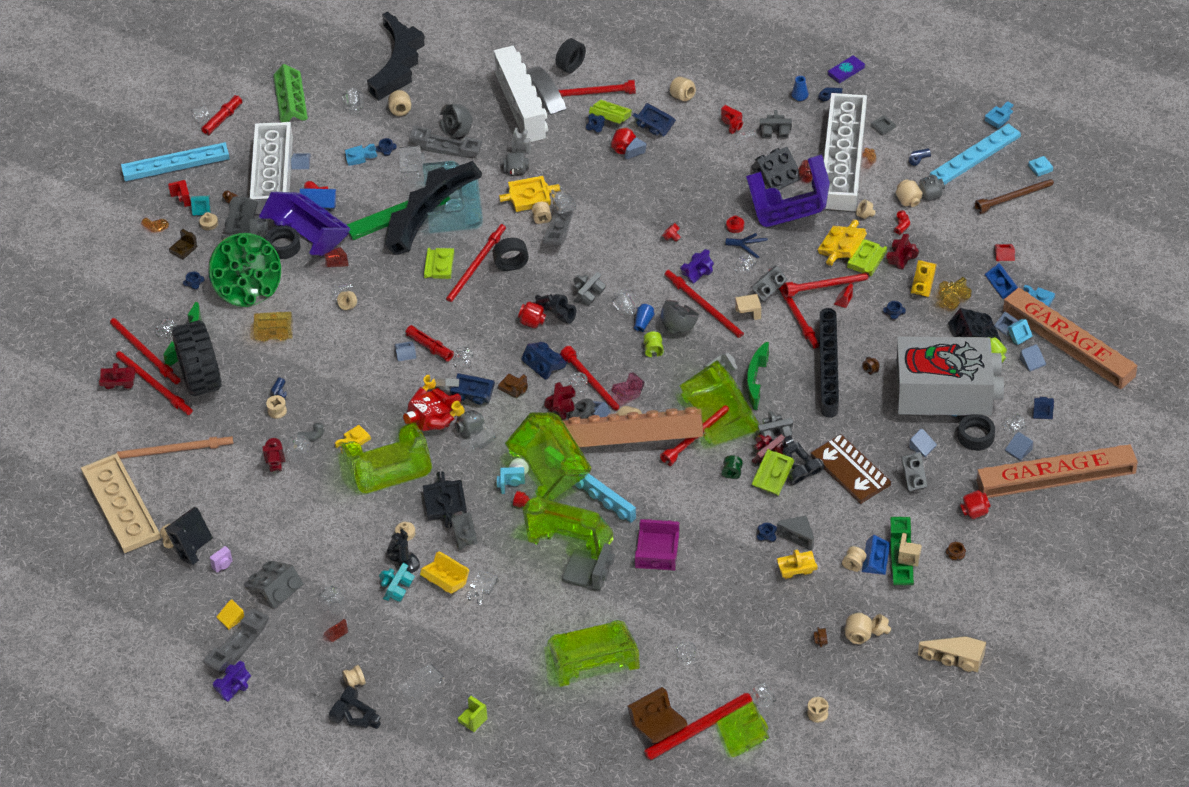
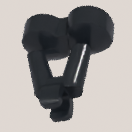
[535,294,577,324]
[782,436,825,485]
[387,529,420,573]
[329,685,381,729]

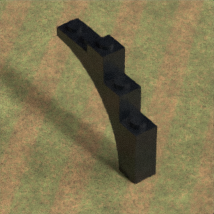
[367,11,425,101]
[385,161,482,255]

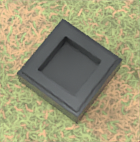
[871,115,896,136]

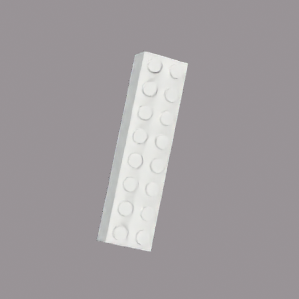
[824,93,867,211]

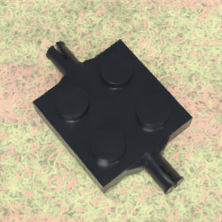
[423,471,467,528]

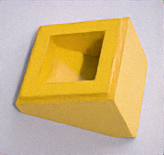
[216,599,245,630]

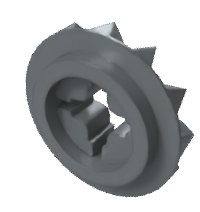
[568,398,596,419]

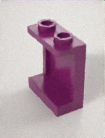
[635,519,680,571]

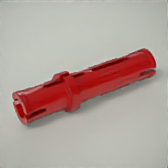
[201,95,243,135]
[405,325,454,362]

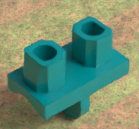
[379,563,415,602]

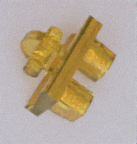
[938,277,972,310]

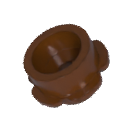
[862,357,880,375]
[946,542,966,560]
[814,627,828,647]

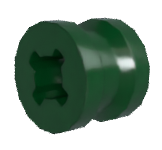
[722,455,743,479]

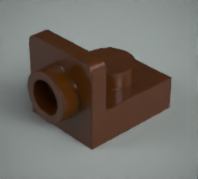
[498,373,528,398]

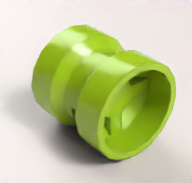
[643,332,664,357]

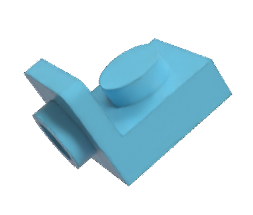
[497,467,525,494]

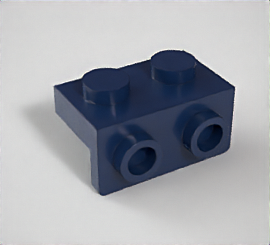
[632,103,676,137]
[521,342,567,380]
[450,373,495,405]

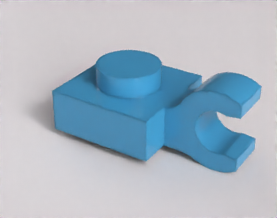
[985,102,1014,129]

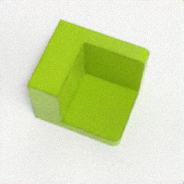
[458,696,487,732]

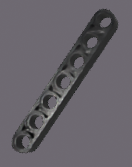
[819,308,839,418]

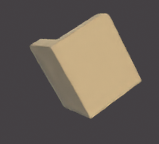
[735,294,761,320]
[898,533,922,567]

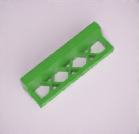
[274,64,308,122]

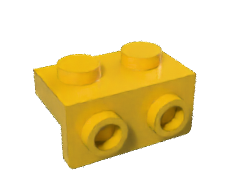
[420,551,469,594]

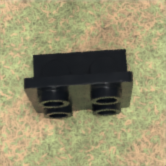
[948,308,1001,342]
[164,507,213,565]

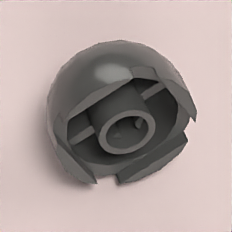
[440,104,473,139]
[661,300,699,334]

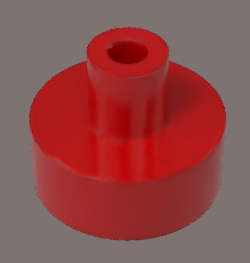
[726,215,744,233]
[662,223,681,242]

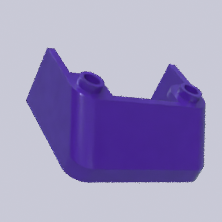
[746,155,830,227]
[259,192,350,256]

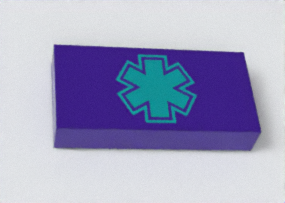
[828,55,865,84]

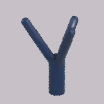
[725,233,768,259]

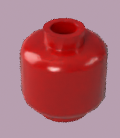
[611,128,636,155]
[517,301,547,328]
[960,490,991,519]

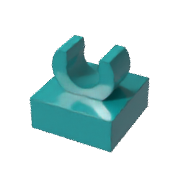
[191,195,211,216]

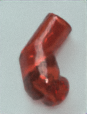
[798,160,813,183]

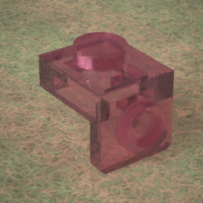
[611,372,645,402]

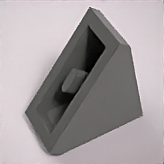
[777,515,814,551]

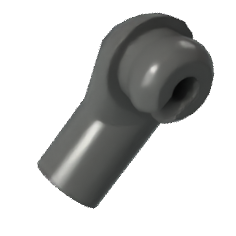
[298,423,325,441]

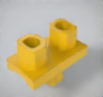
[911,260,937,297]
[777,549,818,579]

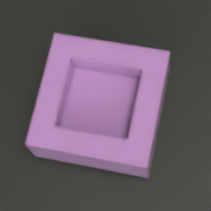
[210,546,232,572]

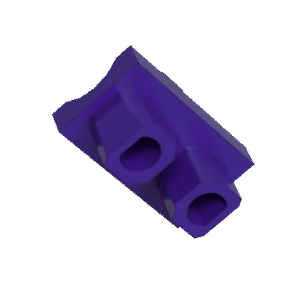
[680,249,714,284]
[213,661,251,702]

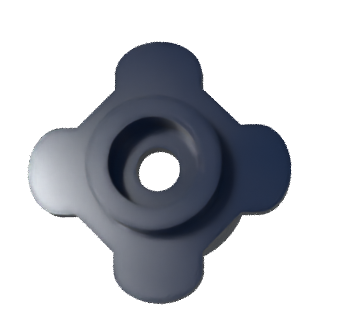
[586,113,605,133]
[376,138,397,156]
[183,271,205,290]
[883,301,906,319]
[757,522,777,542]

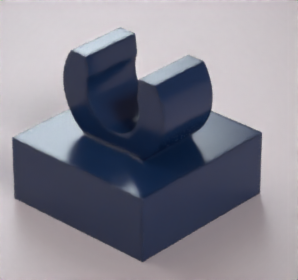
[1033,396,1054,419]

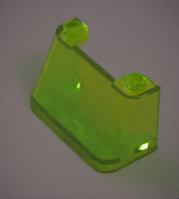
[679,360,760,445]
[505,412,591,503]
[341,422,432,493]
[522,498,614,560]
[547,620,640,687]

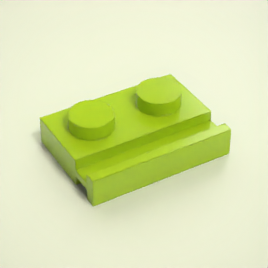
[589,100,632,124]
[847,239,887,276]
[424,248,454,279]
[752,449,795,496]

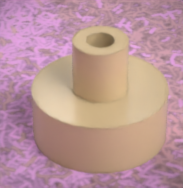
[856,199,875,219]
[200,212,218,230]
[337,291,357,310]
[395,522,416,541]
[872,614,891,636]

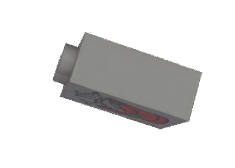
[896,337,1004,415]

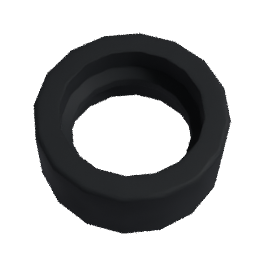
[555,38,586,73]
[265,226,300,260]
[492,237,529,271]
[958,414,996,451]

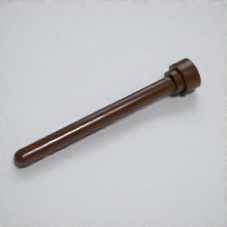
[974,179,1054,214]

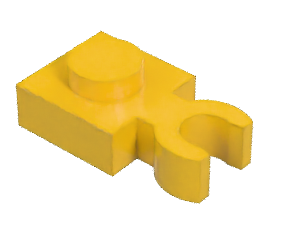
[335,425,371,454]

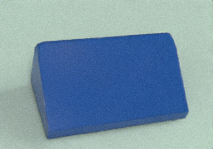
[300,188,336,208]
[984,263,1018,299]
[862,535,890,575]

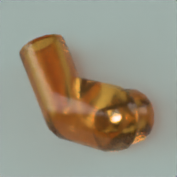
[863,148,877,164]
[141,218,169,233]

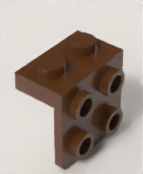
[627,687,688,743]

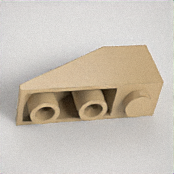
[918,637,986,672]

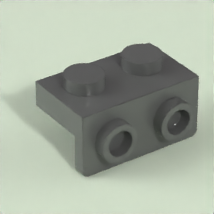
[225,196,258,234]

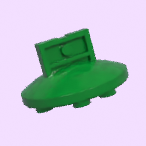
[208,233,281,307]

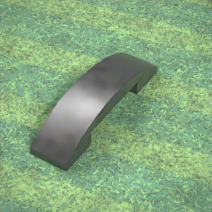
[526,66,567,115]
[409,125,482,157]
[543,197,575,245]
[203,608,269,672]

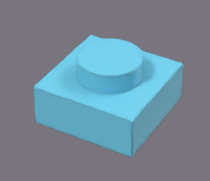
[1028,156,1053,177]
[1008,319,1032,345]

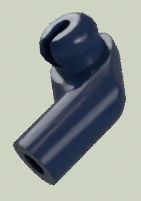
[818,87,843,101]
[909,148,931,166]
[270,377,287,399]

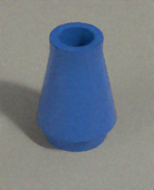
[791,76,809,101]
[634,304,655,332]

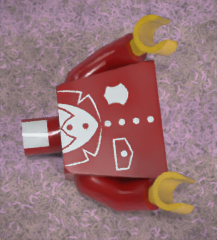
[403,375,465,431]

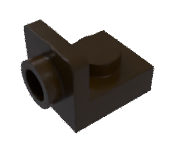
[169,229,198,260]

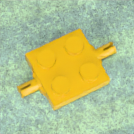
[499,176,560,212]
[818,219,867,266]

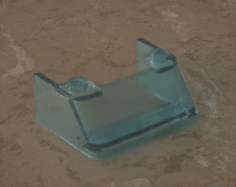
[422,161,483,234]

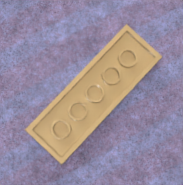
[81,453,161,553]

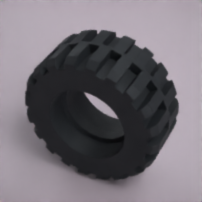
[171,320,222,397]

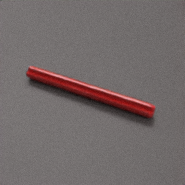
[644,693,753,760]

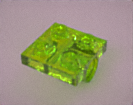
[717,701,770,757]

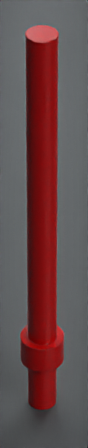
[446,224,506,302]
[769,268,820,349]
[664,270,744,338]
[110,318,180,385]
[116,351,193,415]

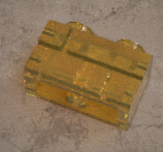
[253,312,293,341]

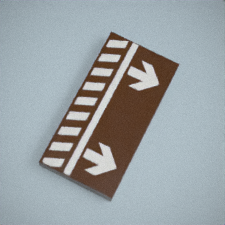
[811,434,891,504]

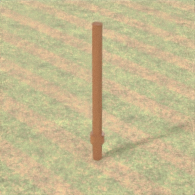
[117,436,234,459]

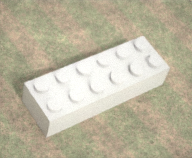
[494,46,548,142]
[250,122,293,214]

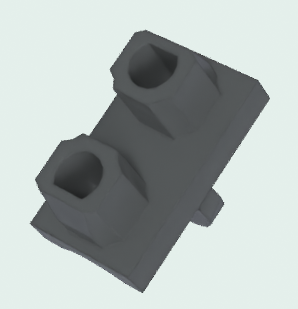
[760,110,792,138]
[751,265,788,301]
[573,271,606,306]
[756,411,793,443]
[901,452,928,491]
[451,511,478,550]

